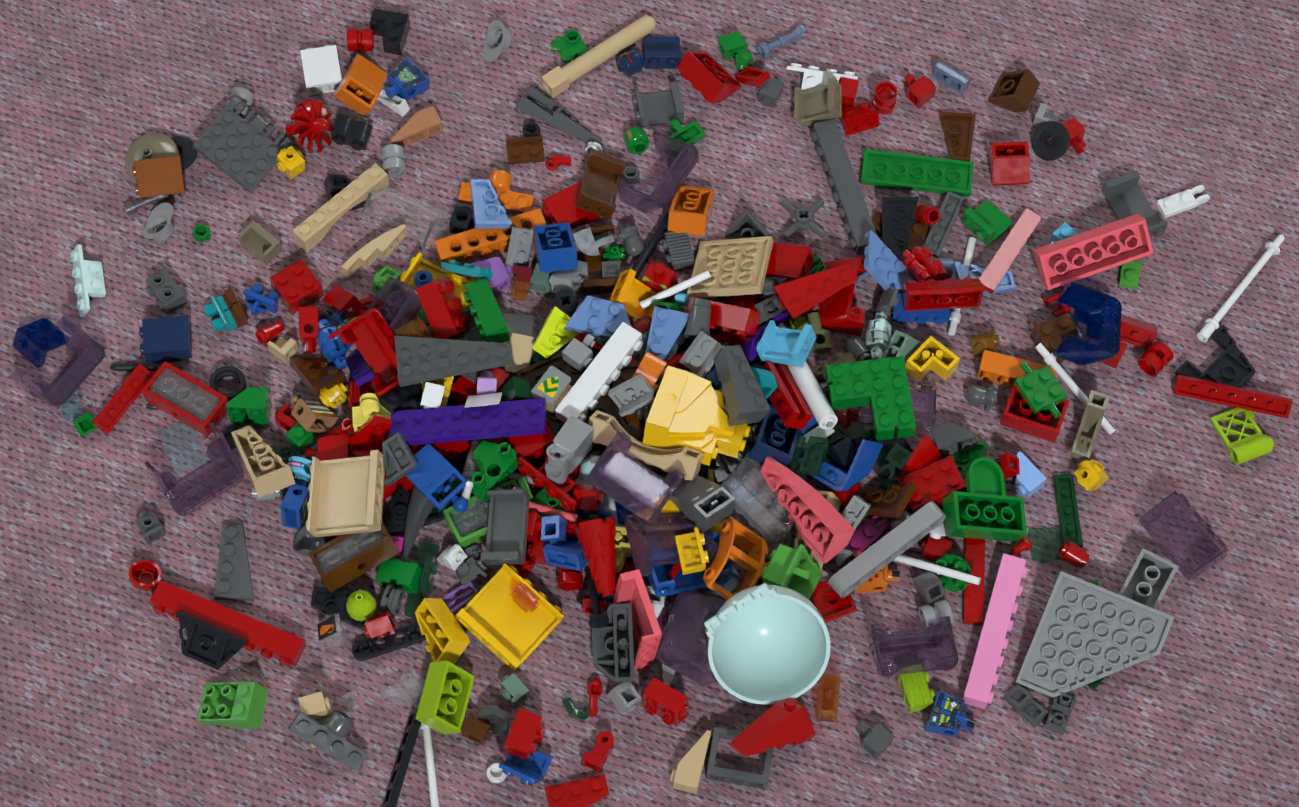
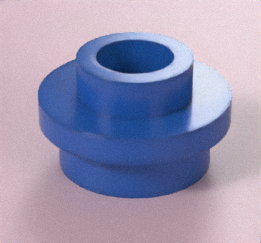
[414,270,433,287]

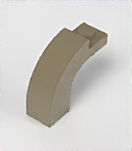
[1070,390,1110,461]

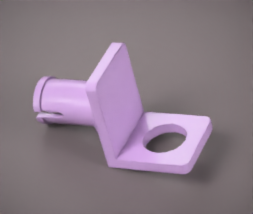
[477,371,497,395]

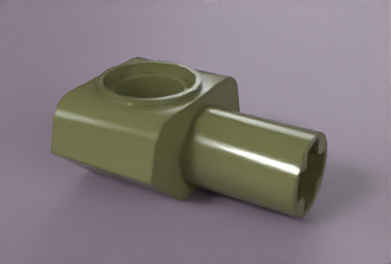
[806,312,834,354]

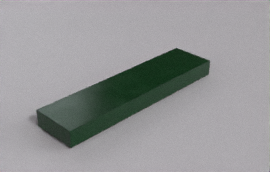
[1053,475,1083,548]

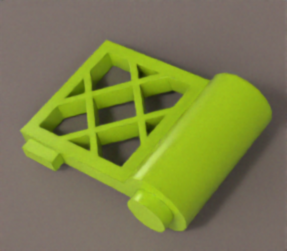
[1210,408,1274,465]

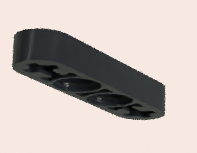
[352,623,426,661]

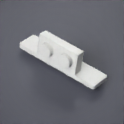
[786,63,858,91]

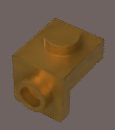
[971,328,1000,355]

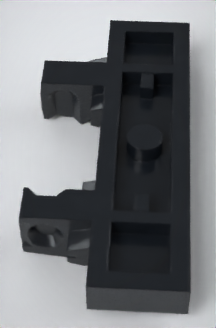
[378,383,422,413]

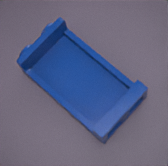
[543,508,612,571]

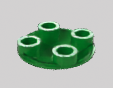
[933,554,971,592]

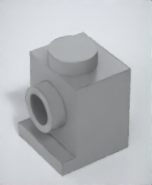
[606,682,642,714]

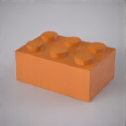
[668,185,715,236]

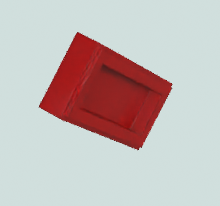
[735,66,771,87]

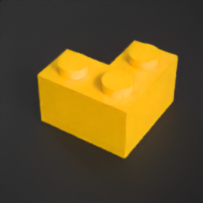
[905,336,960,382]

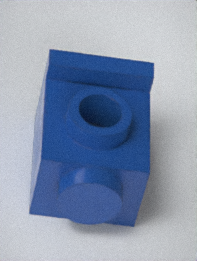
[541,515,568,546]

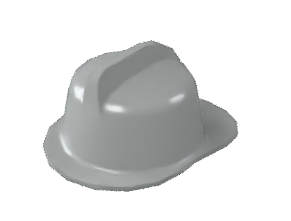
[483,19,512,62]
[143,203,174,245]

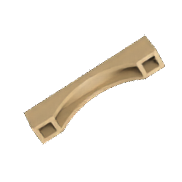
[292,163,389,252]
[588,410,704,481]

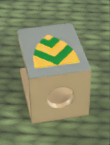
[531,366,572,414]

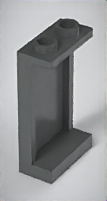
[480,487,530,565]

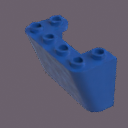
[640,532,733,597]

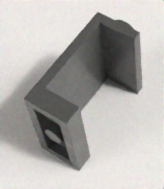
[632,82,684,127]

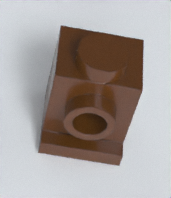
[461,712,494,746]

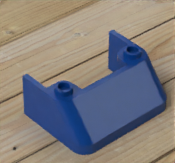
[790,408,883,492]

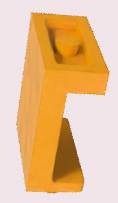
[609,268,664,324]

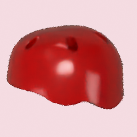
[129,560,162,591]

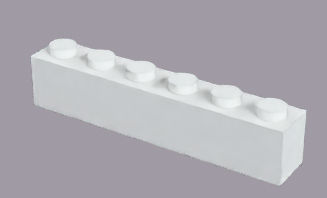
[555,322,643,423]

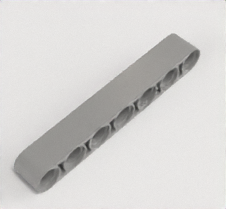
[828,501,946,598]

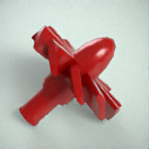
[285,99,333,153]

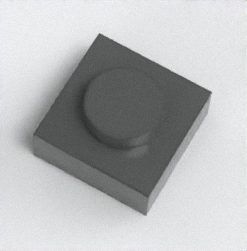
[602,261,621,279]

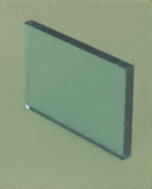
[158,422,208,474]

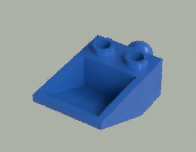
[405,444,469,513]

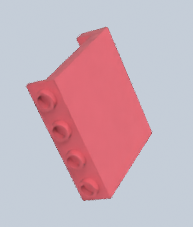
[612,569,662,671]

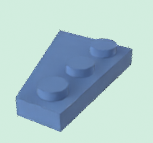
[952,261,1016,295]

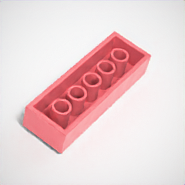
[1033,214,1154,290]

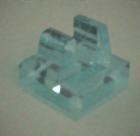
[61,398,84,420]

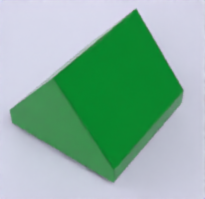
[72,411,97,437]

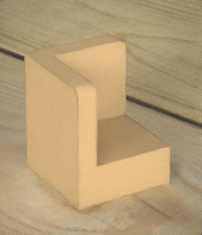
[267,337,299,363]

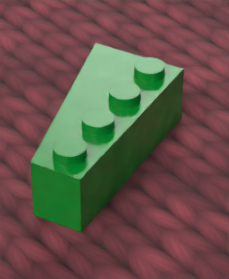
[463,278,510,343]

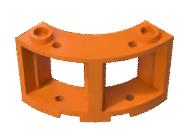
[702,516,768,600]

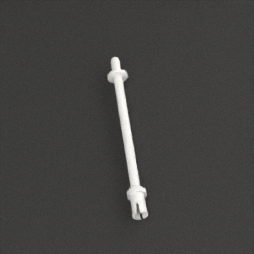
[1197,234,1285,342]

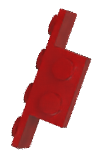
[517,456,578,514]

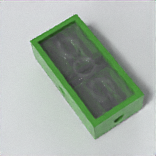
[443,479,530,551]

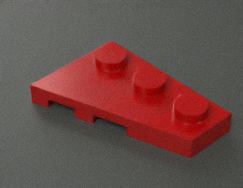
[545,774,609,807]

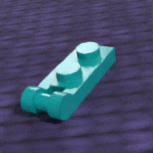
[440,260,493,280]

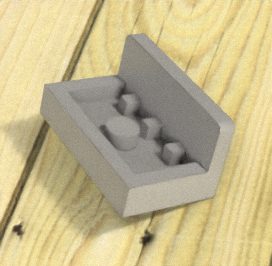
[505,227,534,267]
[608,373,654,417]

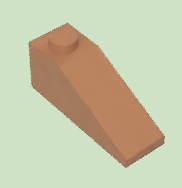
[391,106,443,147]

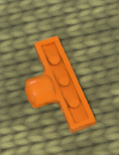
[458,170,534,213]

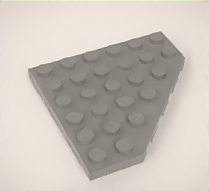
[1015,571,1174,698]

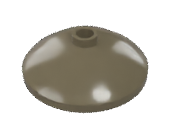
[125,133,179,182]

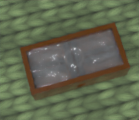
[309,521,400,593]

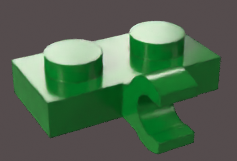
[665,118,706,155]

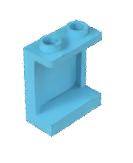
[756,320,817,367]

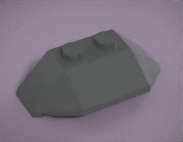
[592,603,635,683]

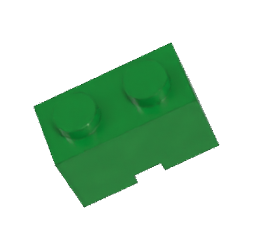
[375,558,424,594]

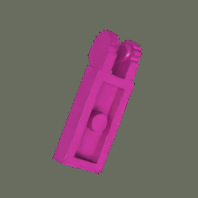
[845,516,891,559]

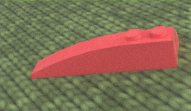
[760,456,855,564]

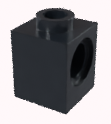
[449,205,474,234]

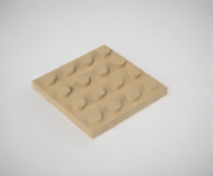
[687,236,773,299]

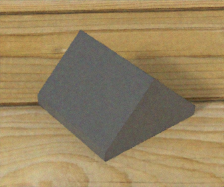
[725,209,771,239]

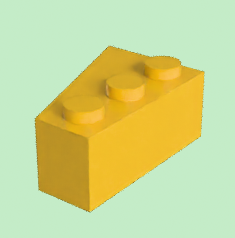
[415,598,470,664]

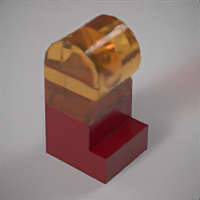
[511,265,532,302]

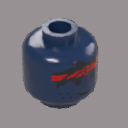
[617,50,645,76]

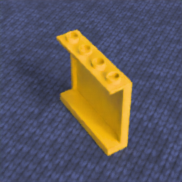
[455,563,564,672]

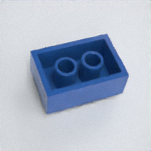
[532,222,578,273]

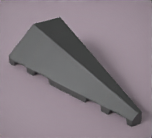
[515,83,602,144]

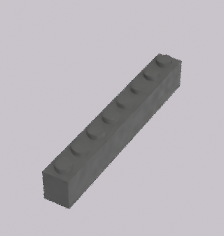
[811,119,877,255]

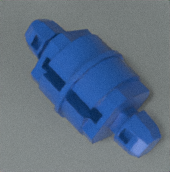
[317,319,348,369]

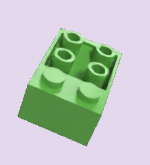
[197,682,269,729]

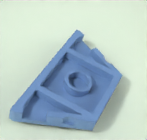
[864,230,918,291]
[564,296,631,340]

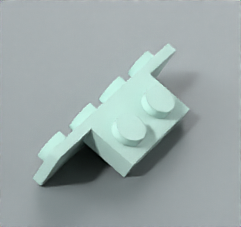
[70,244,106,317]

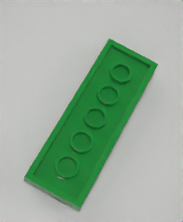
[861,149,974,197]

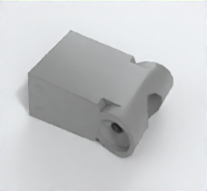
[544,415,594,486]

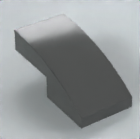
[1004,684,1048,728]

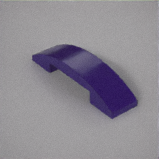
[742,312,790,363]

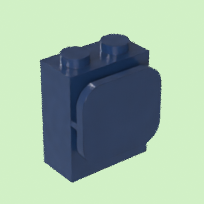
[139,315,192,364]

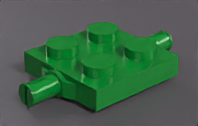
[1014,362,1068,419]

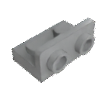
[679,331,724,378]

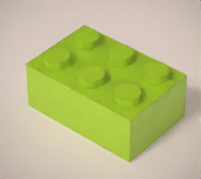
[415,661,475,734]

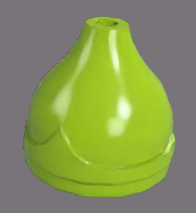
[346,590,377,621]

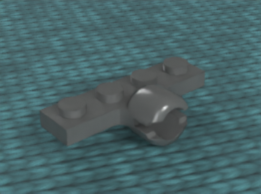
[288,710,368,771]

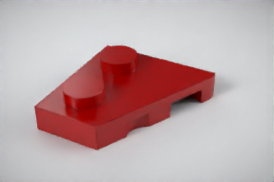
[348,415,392,452]

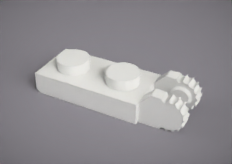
[1156,185,1210,219]

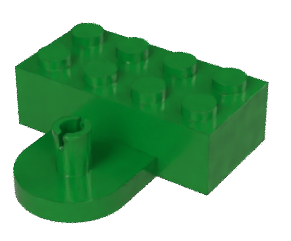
[943,457,1027,542]

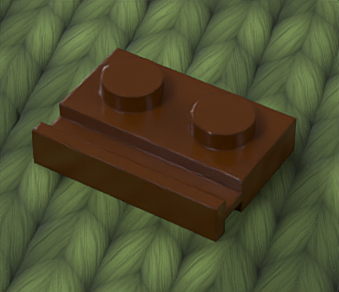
[506,136,545,165]

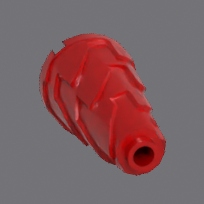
[575,517,617,597]

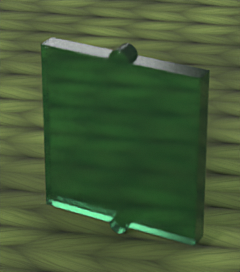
[1028,526,1062,562]

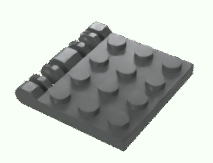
[192,96,293,193]

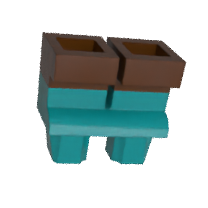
[203,287,248,332]

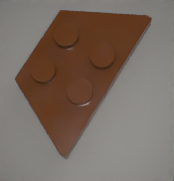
[290,357,345,396]

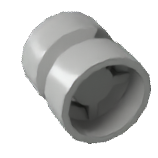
[225,87,255,119]
[381,144,406,178]
[918,600,954,632]

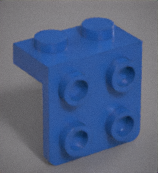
[499,749,553,785]

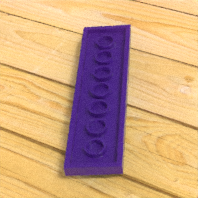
[389,398,547,445]

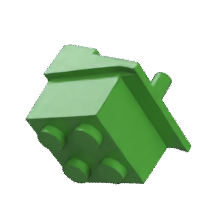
[761,544,822,600]

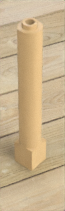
[541,15,656,98]

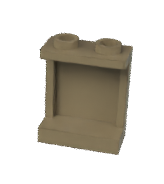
[793,77,842,126]

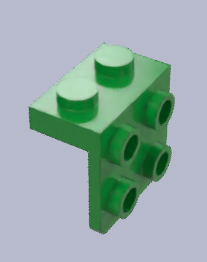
[961,201,1012,246]

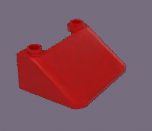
[808,256,867,337]

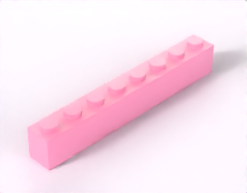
[962,553,1028,709]

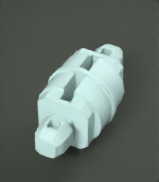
[865,311,892,359]

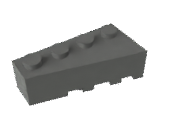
[714,345,771,426]

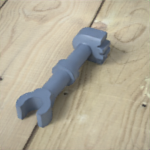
[757,25,807,60]

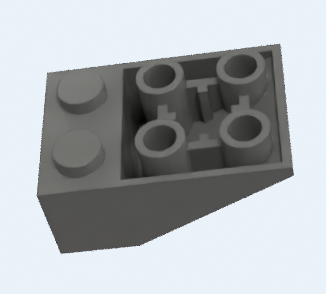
[664,475,736,532]

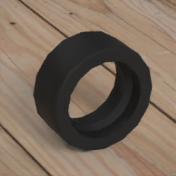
[209,366,247,401]

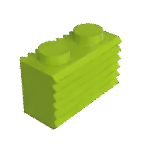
[897,665,936,713]

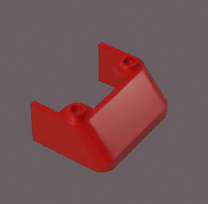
[328,308,399,397]

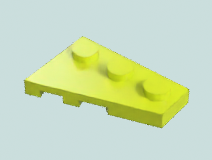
[532,306,580,359]

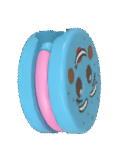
[287,456,312,484]

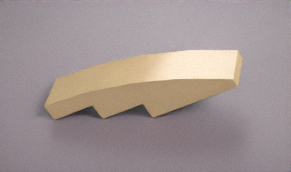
[341,224,408,279]

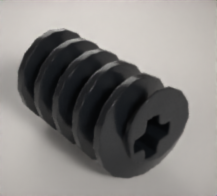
[552,289,578,317]

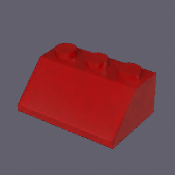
[676,51,742,103]

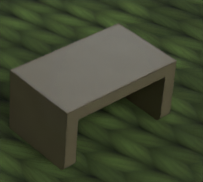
[238,220,282,265]

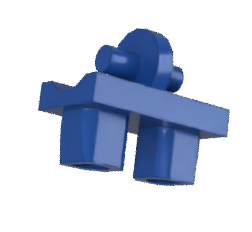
[243,284,279,316]

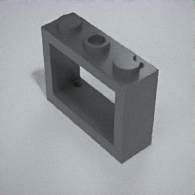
[706,726,773,790]

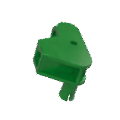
[471,441,518,502]

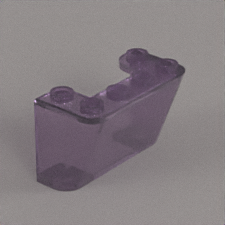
[1138,491,1229,582]

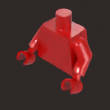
[306,418,354,461]

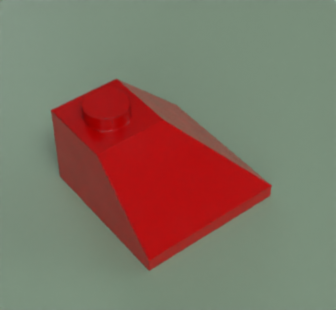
[900,435,942,477]

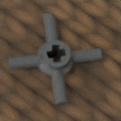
[780,199,826,239]

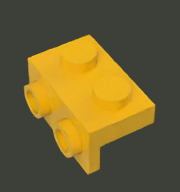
[675,527,709,575]

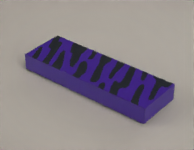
[346,351,375,387]

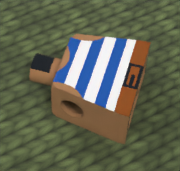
[291,395,339,433]

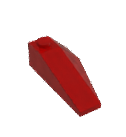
[730,698,816,757]

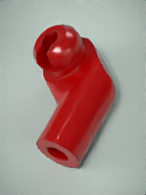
[545,155,572,170]
[1010,538,1032,558]

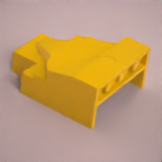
[643,366,751,466]

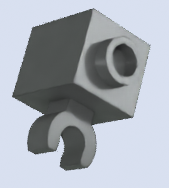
[856,721,894,759]

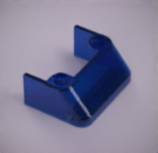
[1053,282,1122,365]

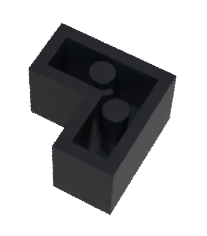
[370,8,410,56]

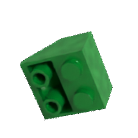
[226,387,272,427]

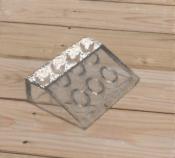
[721,453,794,545]

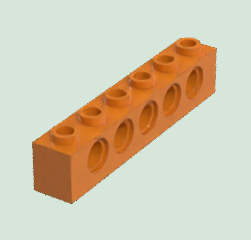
[434,208,547,264]

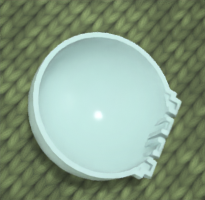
[704,583,830,705]

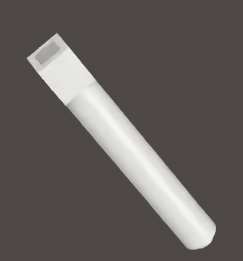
[777,323,838,429]

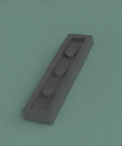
[923,191,965,258]

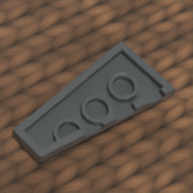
[214,524,254,601]

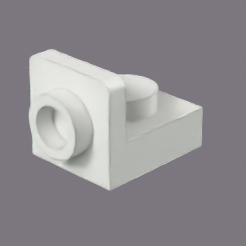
[437,544,467,571]

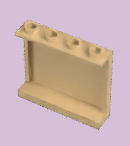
[306,450,385,537]

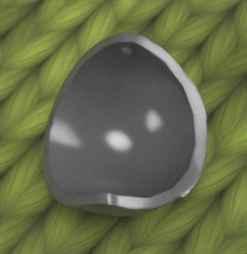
[293,525,327,557]

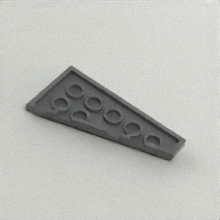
[394,336,514,387]

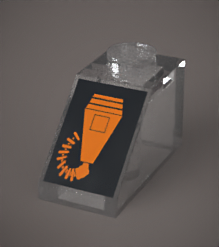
[314,613,344,649]

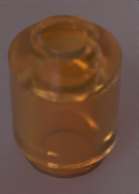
[510,584,540,613]

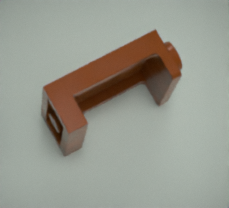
[132,155,186,199]

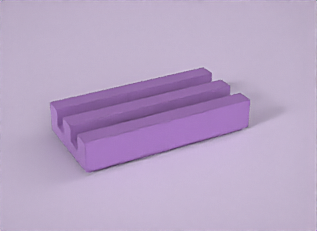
[441,581,479,615]

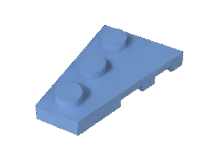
[470,179,513,229]
[645,306,690,361]

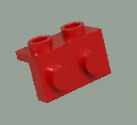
[838,101,880,136]

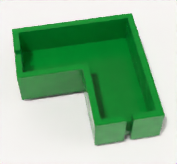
[825,356,916,441]

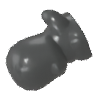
[616,226,644,257]
[966,385,997,412]

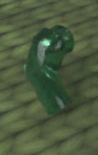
[562,697,590,720]

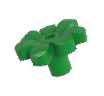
[603,244,627,265]

